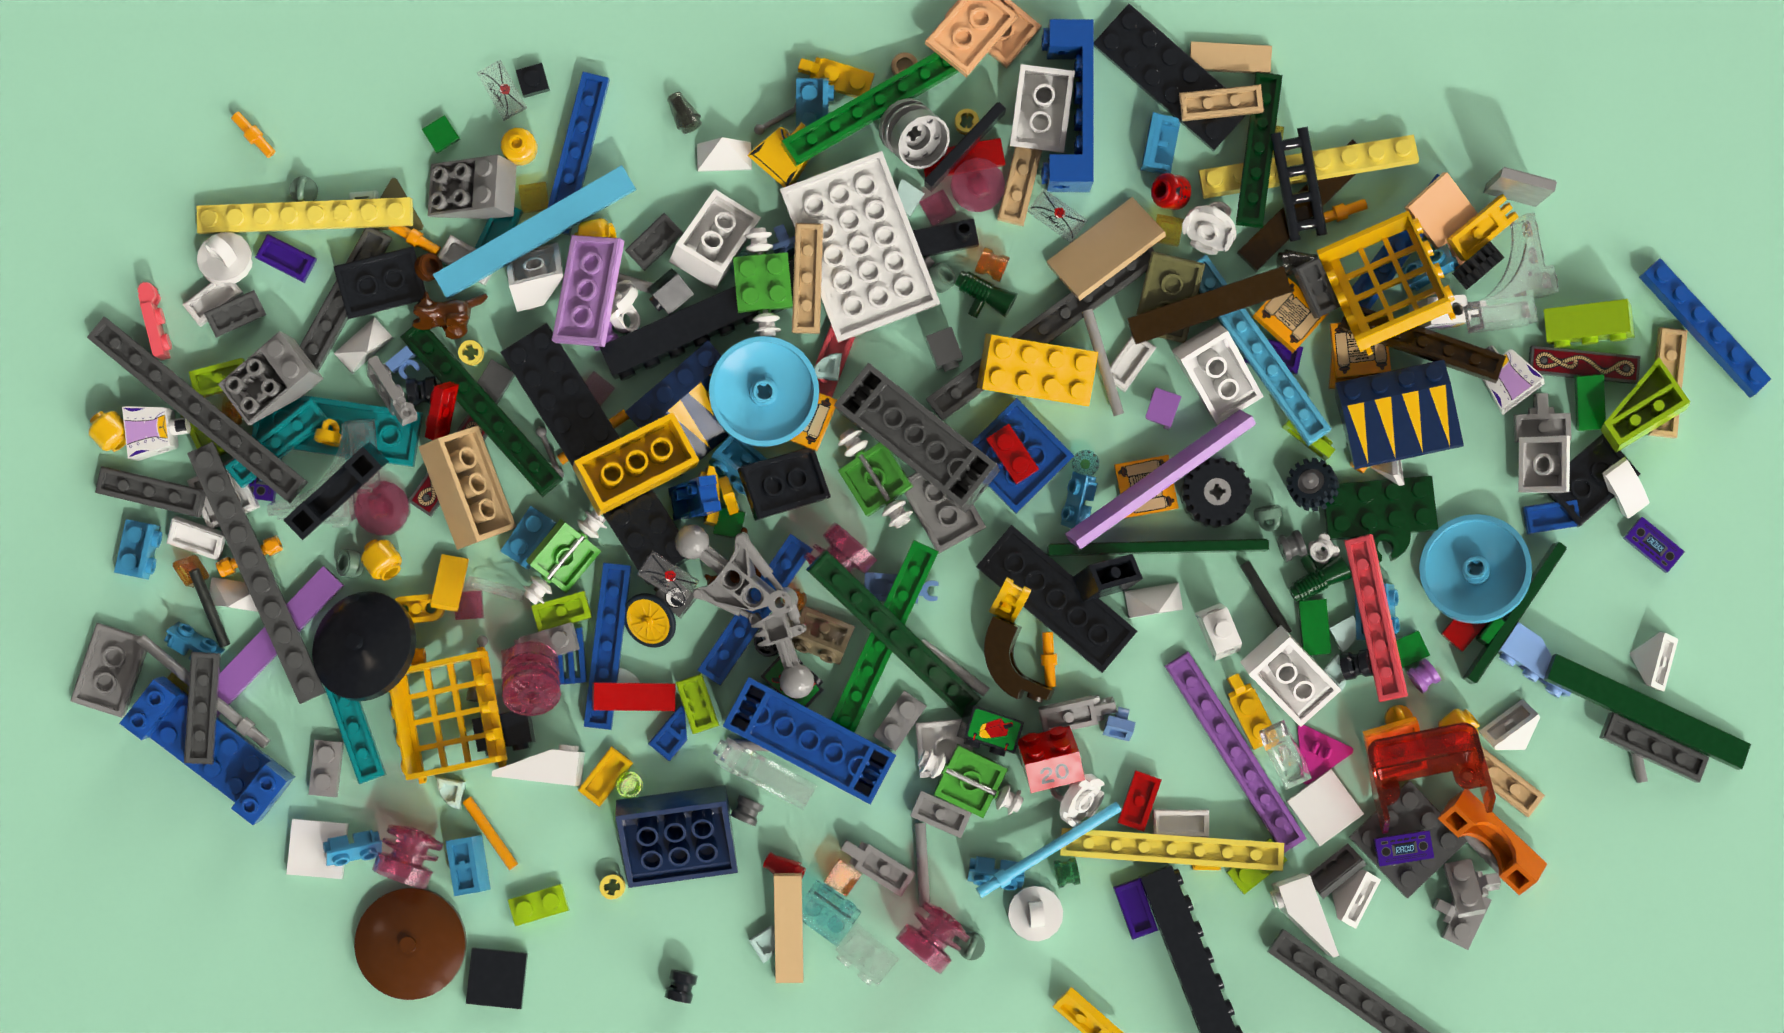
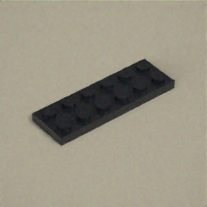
[1094,3,1246,152]
[976,525,1137,673]

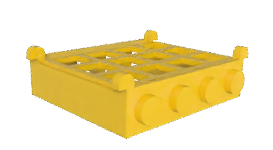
[1316,211,1456,356]
[389,647,508,784]

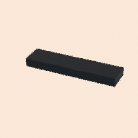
[924,102,1006,192]

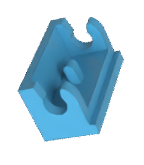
[1141,112,1180,174]
[445,835,491,896]

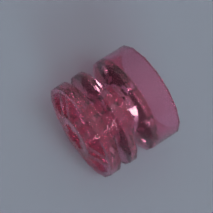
[804,522,877,577]
[501,641,561,716]
[372,824,444,889]
[896,900,970,974]

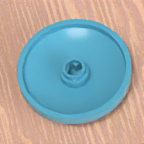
[709,336,819,447]
[1419,514,1532,624]

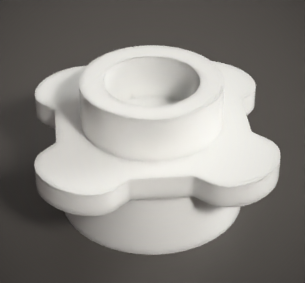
[1308,533,1340,564]

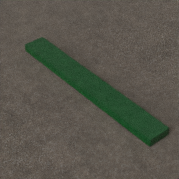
[400,326,563,498]
[1047,539,1269,556]
[806,550,981,718]
[1544,654,1751,770]

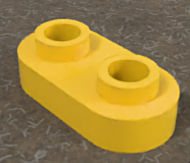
[394,594,445,623]

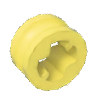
[955,109,979,135]
[458,340,484,366]
[599,874,626,900]

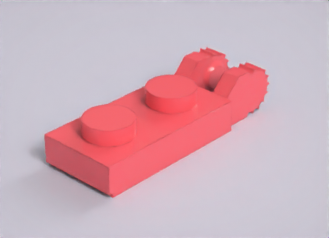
[137,282,172,361]

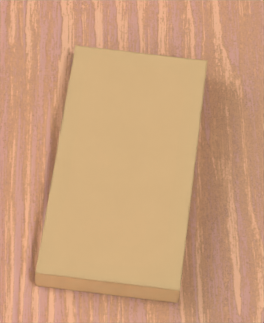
[1046,197,1166,301]

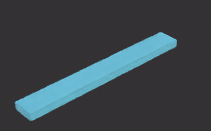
[433,165,636,299]
[1197,255,1331,446]

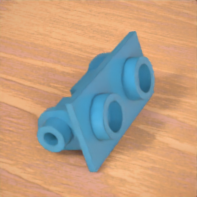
[1402,244,1459,291]
[1061,472,1098,529]
[164,622,225,660]
[323,830,382,866]
[967,856,1025,890]

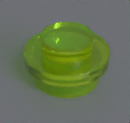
[615,771,643,799]

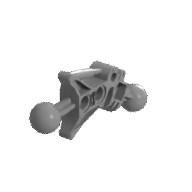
[675,524,814,699]

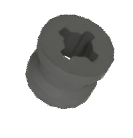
[1277,530,1307,562]
[730,795,764,826]

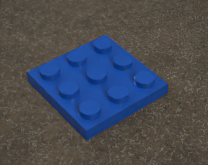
[971,398,1074,514]

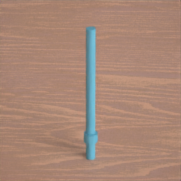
[976,802,1122,898]

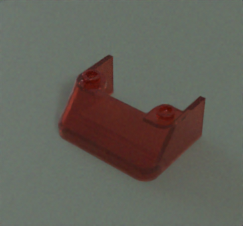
[1367,722,1496,834]

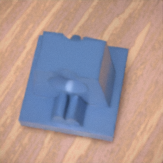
[772,224,795,257]

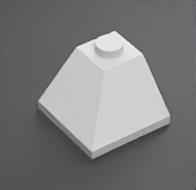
[506,243,564,312]

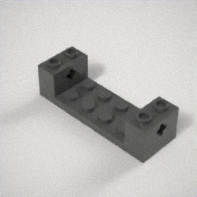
[834,363,1000,513]

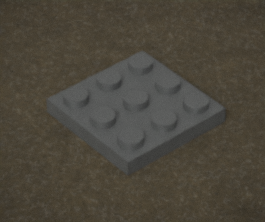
[1349,781,1467,898]

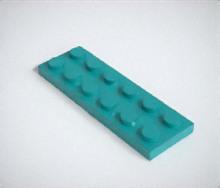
[252,395,423,467]

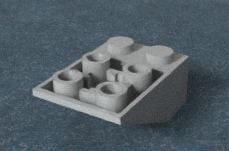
[428,154,517,219]
[218,331,324,426]

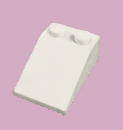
[1010,64,1075,153]
[669,189,761,290]
[1171,322,1264,425]
[1240,625,1341,727]
[492,744,585,786]
[1269,873,1339,957]

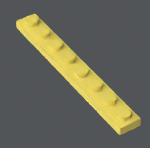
[1199,135,1419,199]
[196,197,413,234]
[1060,828,1284,871]

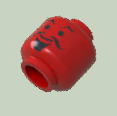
[1151,173,1191,210]

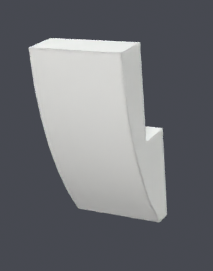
[1602,457,1649,519]

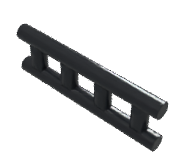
[1270,126,1327,242]

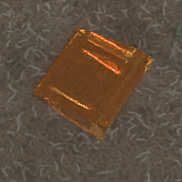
[222,396,242,425]
[172,555,209,588]
[823,858,862,897]

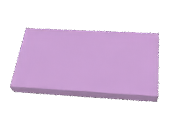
[552,235,625,347]

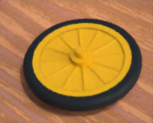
[625,593,676,648]

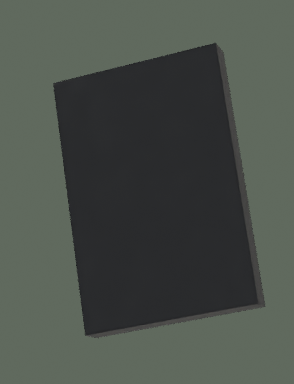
[333,246,426,320]
[1548,434,1640,528]
[737,448,831,521]

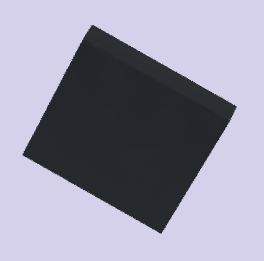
[466,947,528,1009]

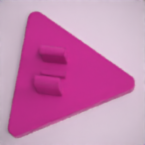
[1297,725,1353,785]

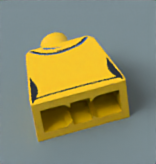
[747,122,810,187]

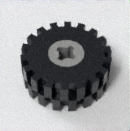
[1181,458,1252,528]

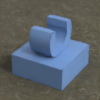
[385,346,421,380]
[1102,707,1136,741]

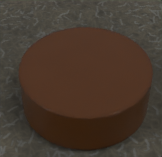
[414,253,443,282]

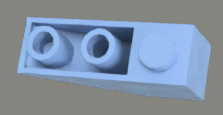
[1498,622,1571,698]

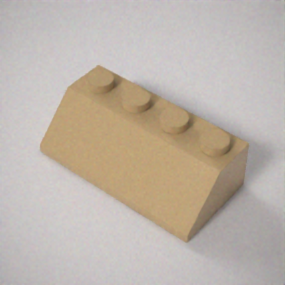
[418,426,516,550]

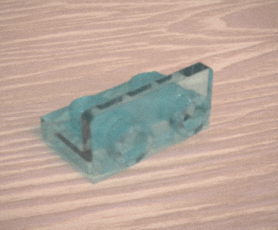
[802,880,861,946]

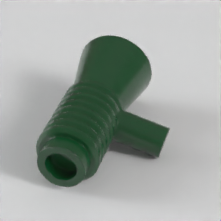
[955,271,1018,318]
[1288,555,1352,602]

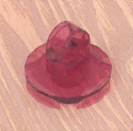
[950,157,1005,212]
[354,481,411,536]

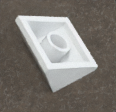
[1518,436,1570,493]

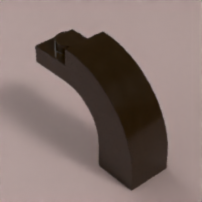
[984,616,1055,703]

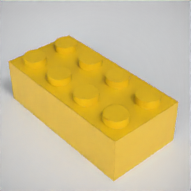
[977,333,1098,406]
[572,412,699,516]

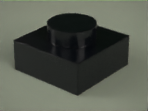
[516,63,550,98]

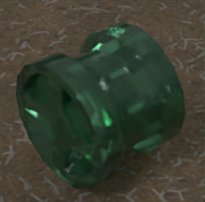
[1053,857,1080,888]

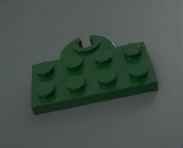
[1324,476,1438,562]

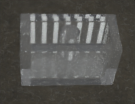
[1259,720,1312,790]

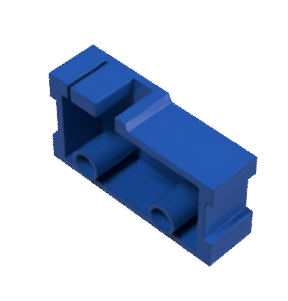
[668,475,722,521]

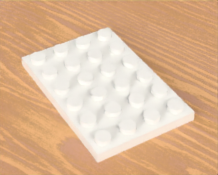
[780,151,940,343]

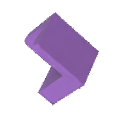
[1145,388,1182,430]

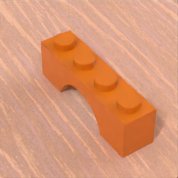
[1438,787,1547,895]

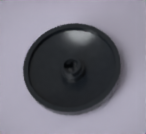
[312,591,416,701]

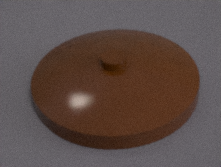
[354,888,467,1000]

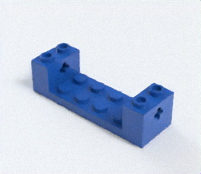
[1041,19,1094,192]
[119,676,295,825]
[723,677,896,805]

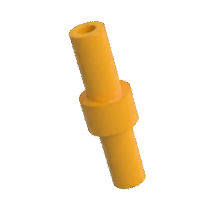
[231,111,276,158]
[1324,199,1368,223]
[388,226,441,255]
[1040,632,1058,687]

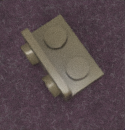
[791,606,855,665]

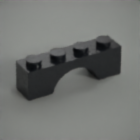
[284,442,389,540]

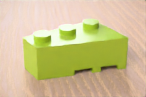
[1544,299,1635,348]
[1601,358,1690,453]

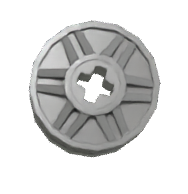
[879,98,950,169]

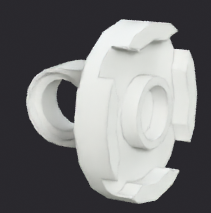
[1182,202,1236,255]
[197,232,253,285]
[610,280,641,334]
[1050,774,1105,827]
[1008,885,1063,942]

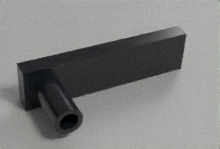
[913,218,979,258]

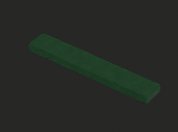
[1236,72,1283,228]
[1462,542,1567,684]

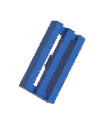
[557,627,587,685]

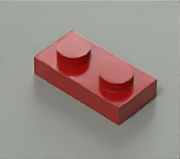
[425,381,459,440]
[986,424,1039,485]
[1117,770,1162,832]

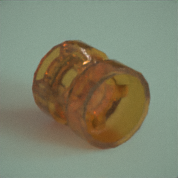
[975,247,1010,282]

